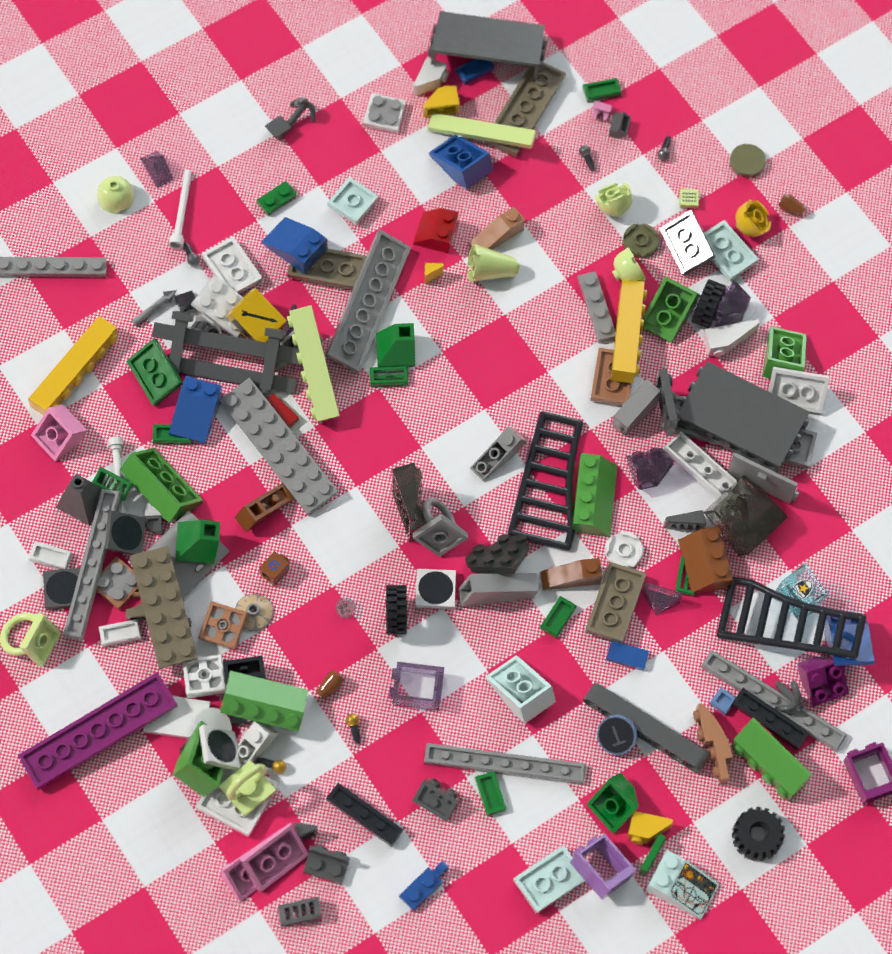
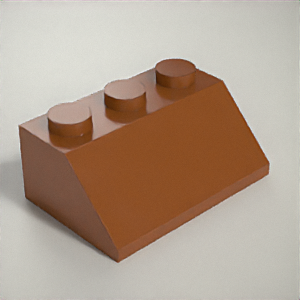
[678,526,733,594]

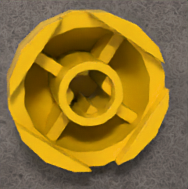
[735,199,771,237]

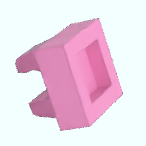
[593,101,613,121]

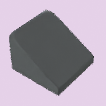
[265,115,292,141]
[293,823,318,841]

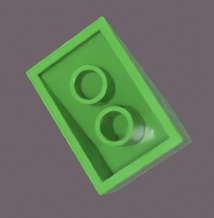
[643,276,701,343]
[762,326,806,379]
[173,721,224,797]

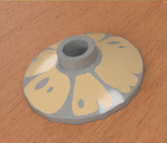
[235,594,273,631]

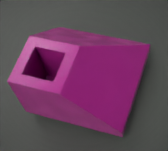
[797,657,849,707]

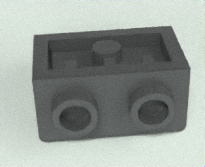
[412,778,462,822]
[303,845,349,885]

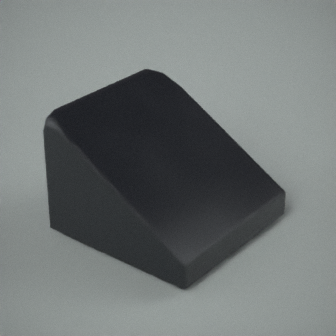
[174,290,196,312]

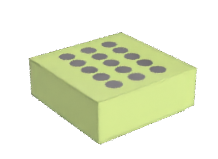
[680,189,698,209]

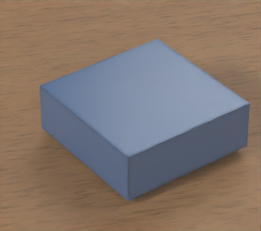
[709,687,735,715]

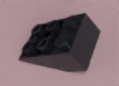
[223,656,266,725]

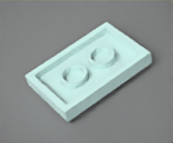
[704,220,759,281]
[513,845,585,914]

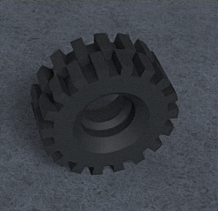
[691,279,726,329]
[386,585,407,635]
[732,807,785,861]

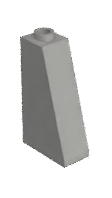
[458,573,540,607]

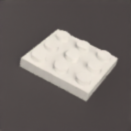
[196,763,279,837]

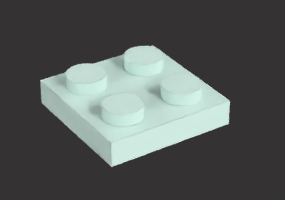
[327,177,379,225]

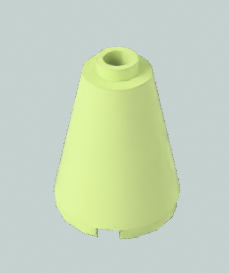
[467,244,520,282]

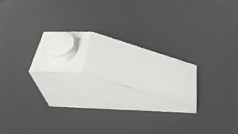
[703,319,760,357]

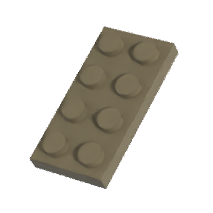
[287,249,367,290]
[585,562,647,644]

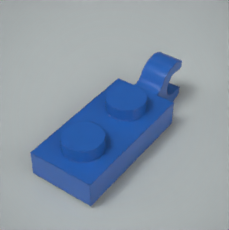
[399,861,449,911]

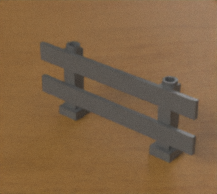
[152,311,299,394]

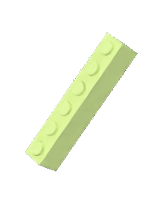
[287,305,340,423]

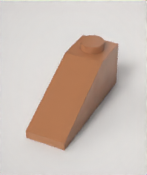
[469,207,525,250]

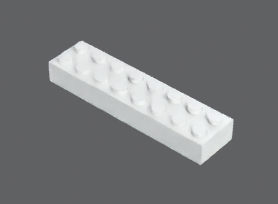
[664,432,752,513]

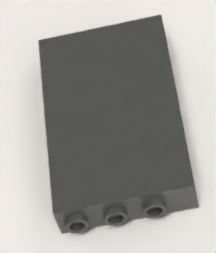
[428,11,547,79]
[677,361,810,473]

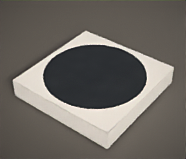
[415,569,456,609]
[199,724,240,771]

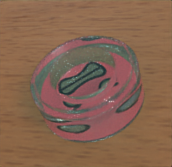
[336,598,355,618]

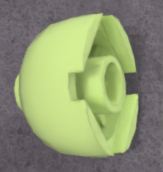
[97,176,134,214]
[595,183,633,217]
[612,248,646,281]

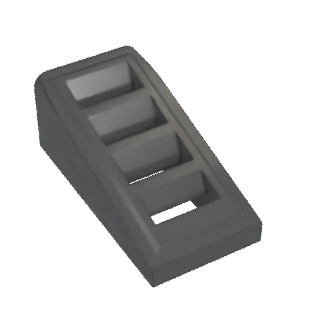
[664,510,706,530]
[278,897,322,927]

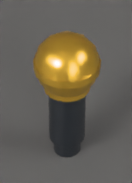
[346,713,361,744]
[256,757,286,774]

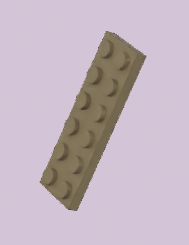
[484,62,566,157]
[130,546,198,669]

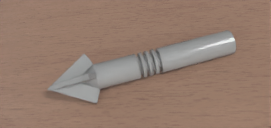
[131,290,177,326]

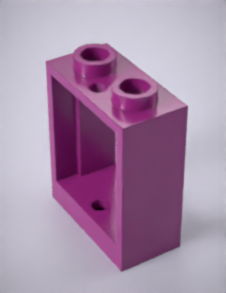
[843,742,892,805]

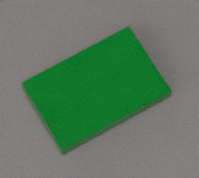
[127,338,183,406]

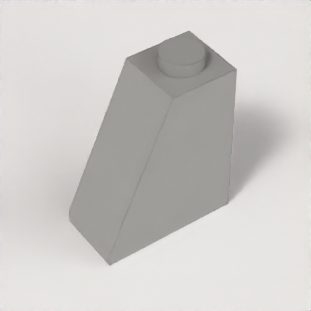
[612,379,661,436]

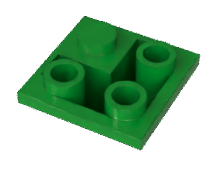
[376,323,415,367]
[175,520,220,564]

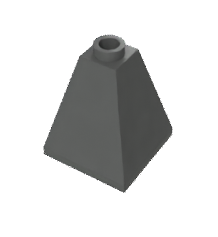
[56,474,102,526]

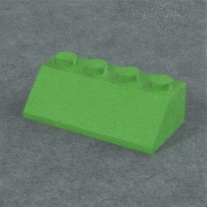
[120,448,203,523]
[572,453,617,537]
[220,670,308,732]
[731,718,812,801]

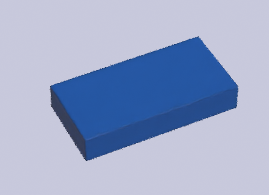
[455,59,495,85]
[606,641,649,671]

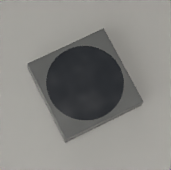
[105,510,146,555]
[43,568,80,610]

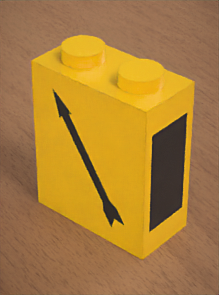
[226,288,287,343]

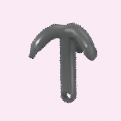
[287,98,316,126]
[775,681,806,712]

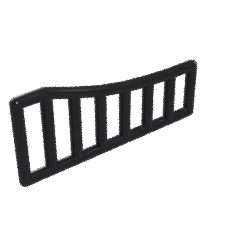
[507,411,583,551]
[716,577,867,659]

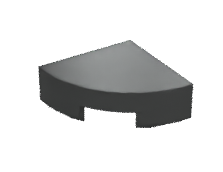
[143,515,163,535]

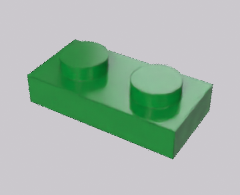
[257,181,297,216]

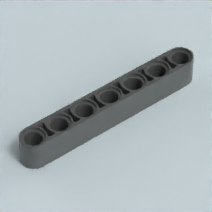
[583,683,710,774]

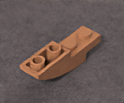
[693,703,733,785]

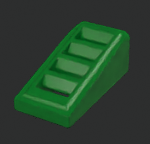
[92,467,134,501]

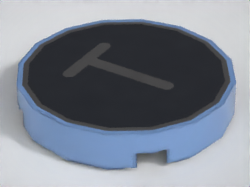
[597,714,637,755]

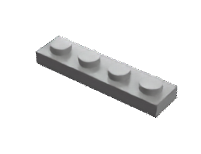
[577,272,616,343]

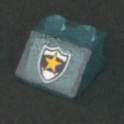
[776,563,829,621]

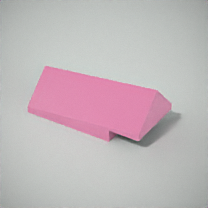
[221,823,308,902]

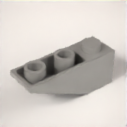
[470,426,527,481]

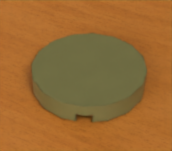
[729,144,766,178]
[622,224,659,258]

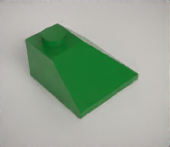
[586,773,639,834]

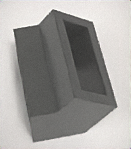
[608,112,631,139]

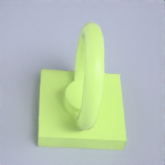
[0,613,61,667]
[219,760,276,818]

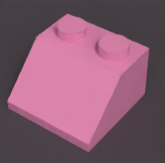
[31,405,87,461]

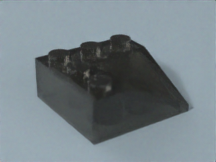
[392,462,427,543]
[703,475,788,556]

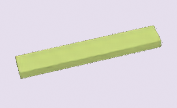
[428,113,536,149]

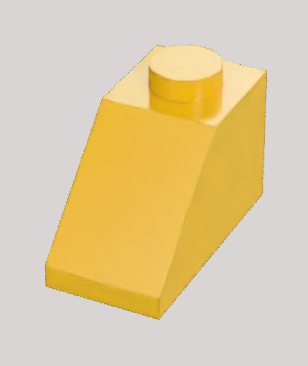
[423,85,459,118]
[627,811,673,845]

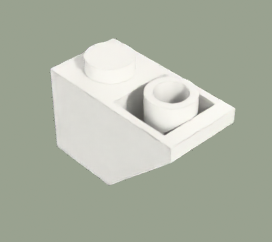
[237,721,278,764]

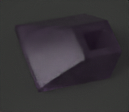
[714,281,751,327]
[626,447,674,490]

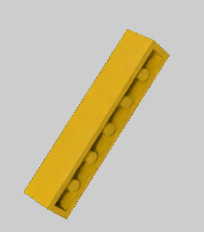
[611,279,647,383]
[28,316,118,415]

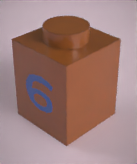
[259,551,290,586]

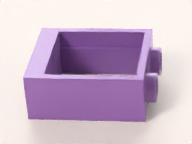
[570,834,637,900]

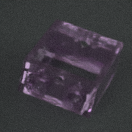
[389,662,445,711]

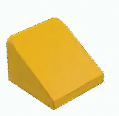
[425,263,444,284]

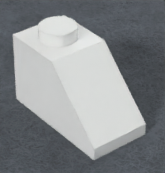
[413,57,449,96]

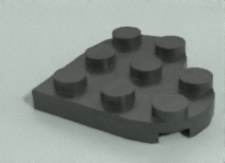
[465,534,530,574]

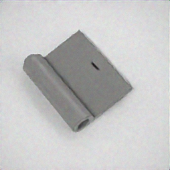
[728,453,800,504]
[147,511,229,598]

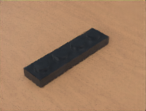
[731,688,809,750]
[326,783,403,847]

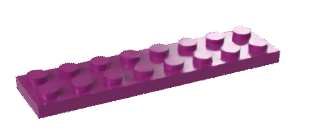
[17,672,178,790]

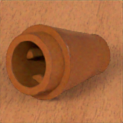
[778,193,806,216]
[316,670,345,699]

